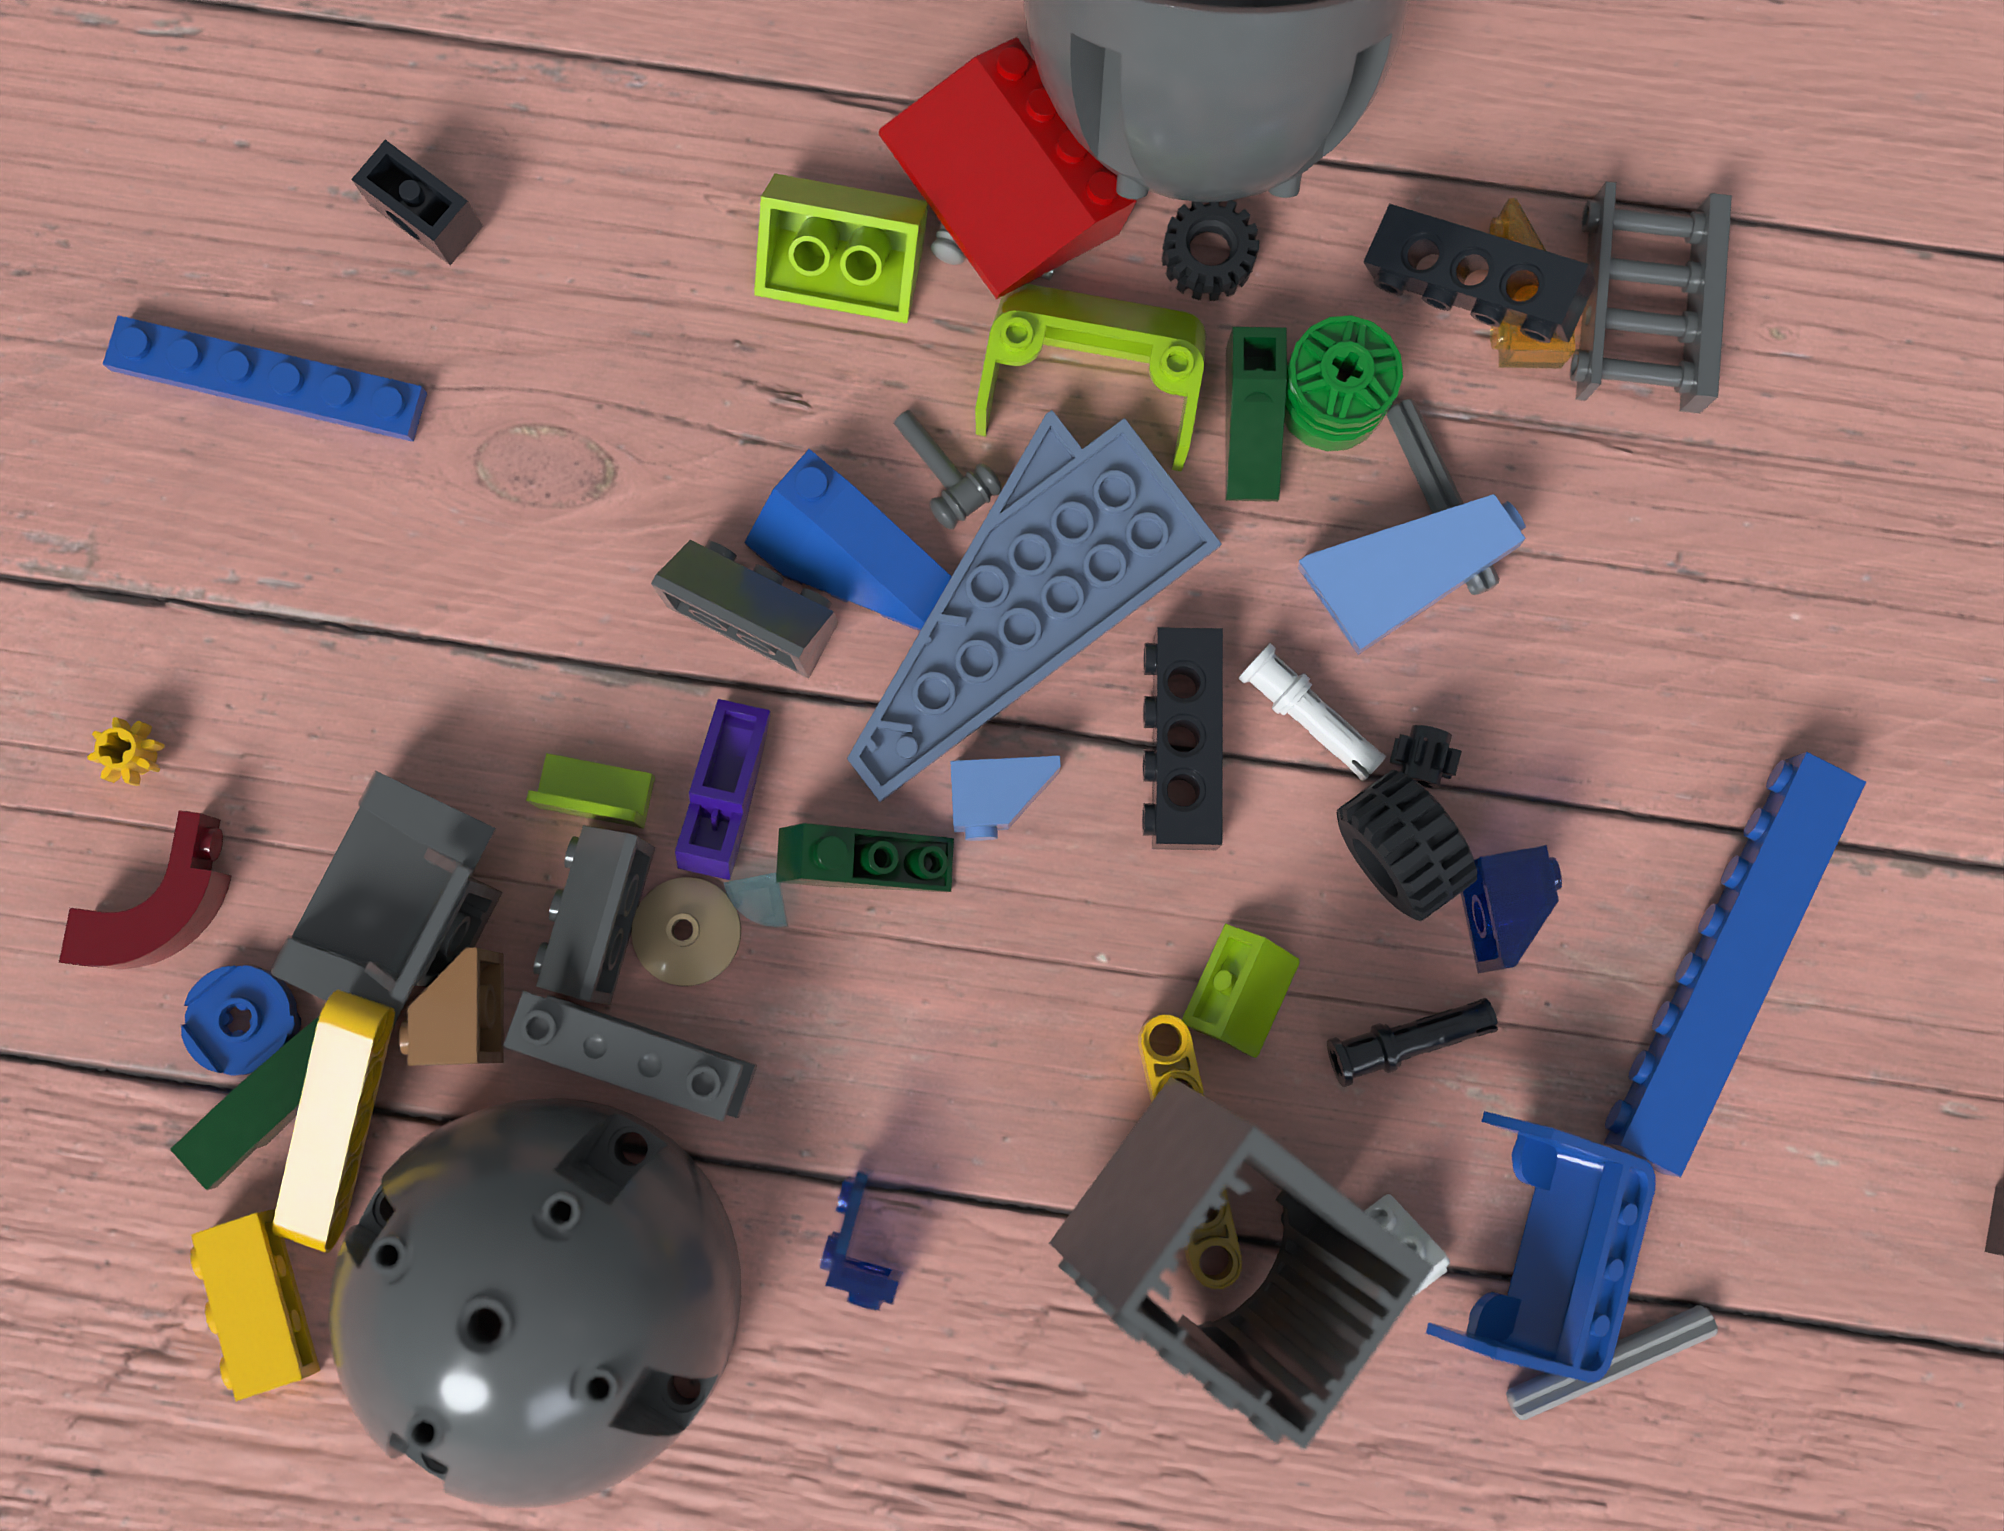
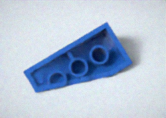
[744,449,952,631]

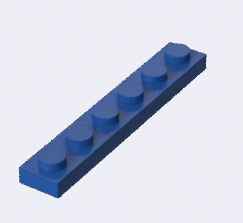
[103,315,427,442]

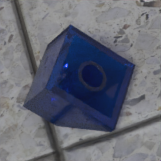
[1461,845,1562,974]

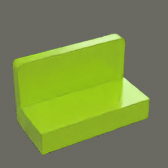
[526,753,655,829]
[1182,924,1300,1058]

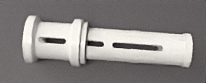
[1238,643,1386,781]

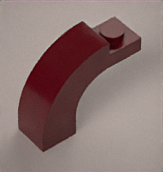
[59,810,232,969]

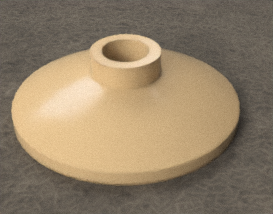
[632,877,741,986]

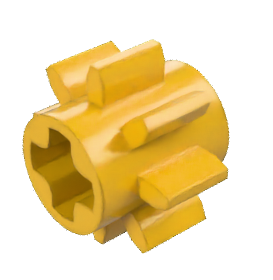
[87,717,165,786]

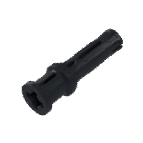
[1327,998,1498,1087]

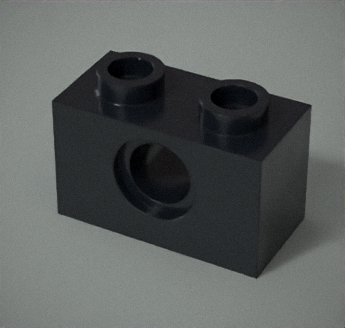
[351,139,483,265]

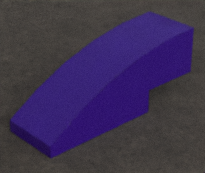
[675,699,771,880]

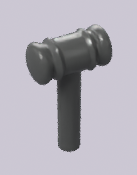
[894,410,1002,530]

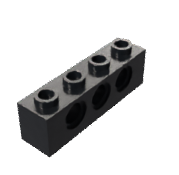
[1363,203,1596,343]
[1142,627,1223,850]

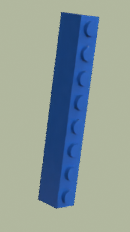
[1604,752,1866,1177]

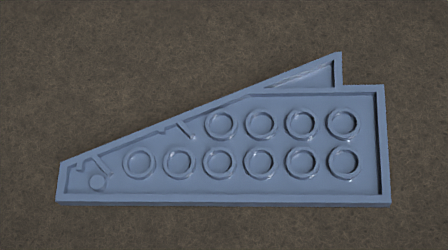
[847,410,1222,803]

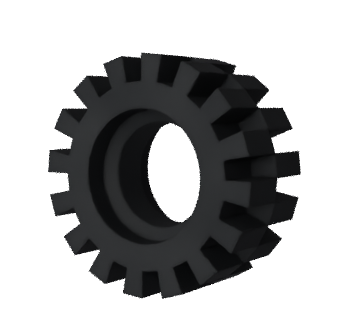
[1162,200,1260,301]

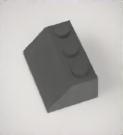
[651,540,838,679]
[533,825,655,1005]

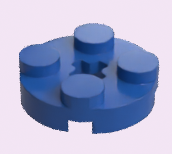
[181,965,301,1076]

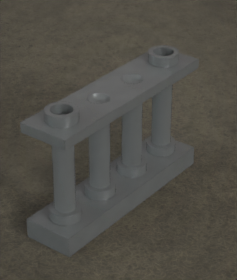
[1570,181,1732,414]
[503,991,757,1121]

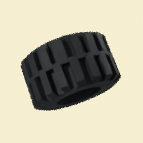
[1336,770,1477,921]

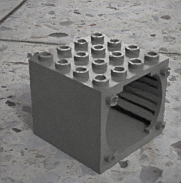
[1049,1077,1434,1450]

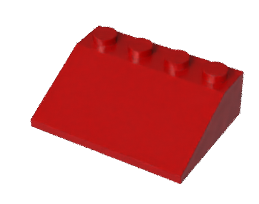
[878,37,1137,300]

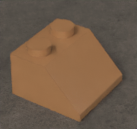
[399,948,504,1066]

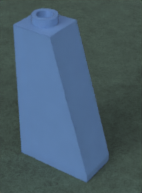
[1298,494,1526,655]

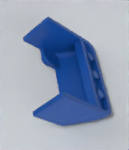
[1426,1111,1656,1383]

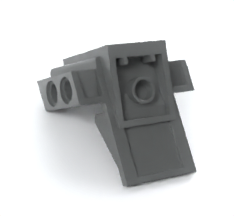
[270,770,503,1029]

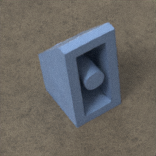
[950,756,1061,841]

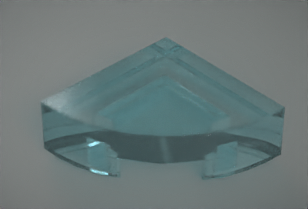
[723,873,788,928]

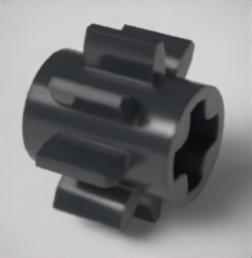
[1390,725,1462,789]

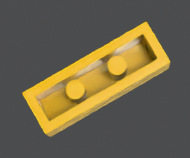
[190,1209,320,1401]

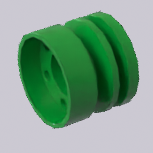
[1284,315,1403,451]

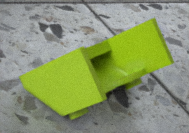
[975,284,1206,472]

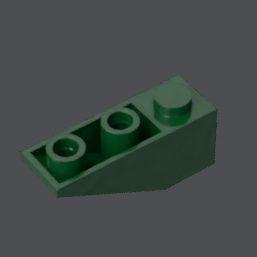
[1225,327,1287,502]
[776,823,954,892]

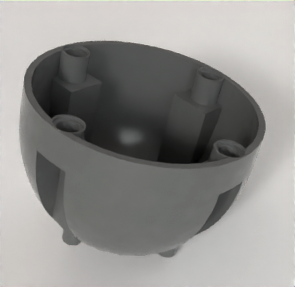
[1024,0,1410,202]
[329,1098,741,1508]

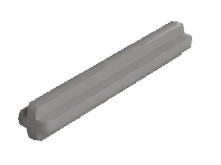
[1506,1306,1718,1420]

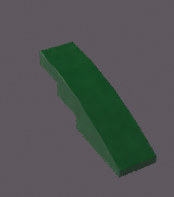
[170,1015,320,1191]

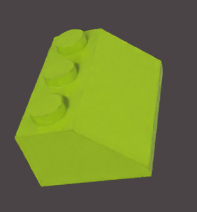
[754,173,928,323]

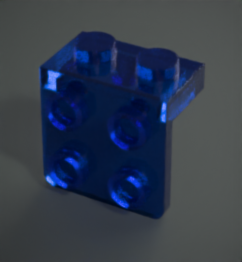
[819,1167,903,1311]

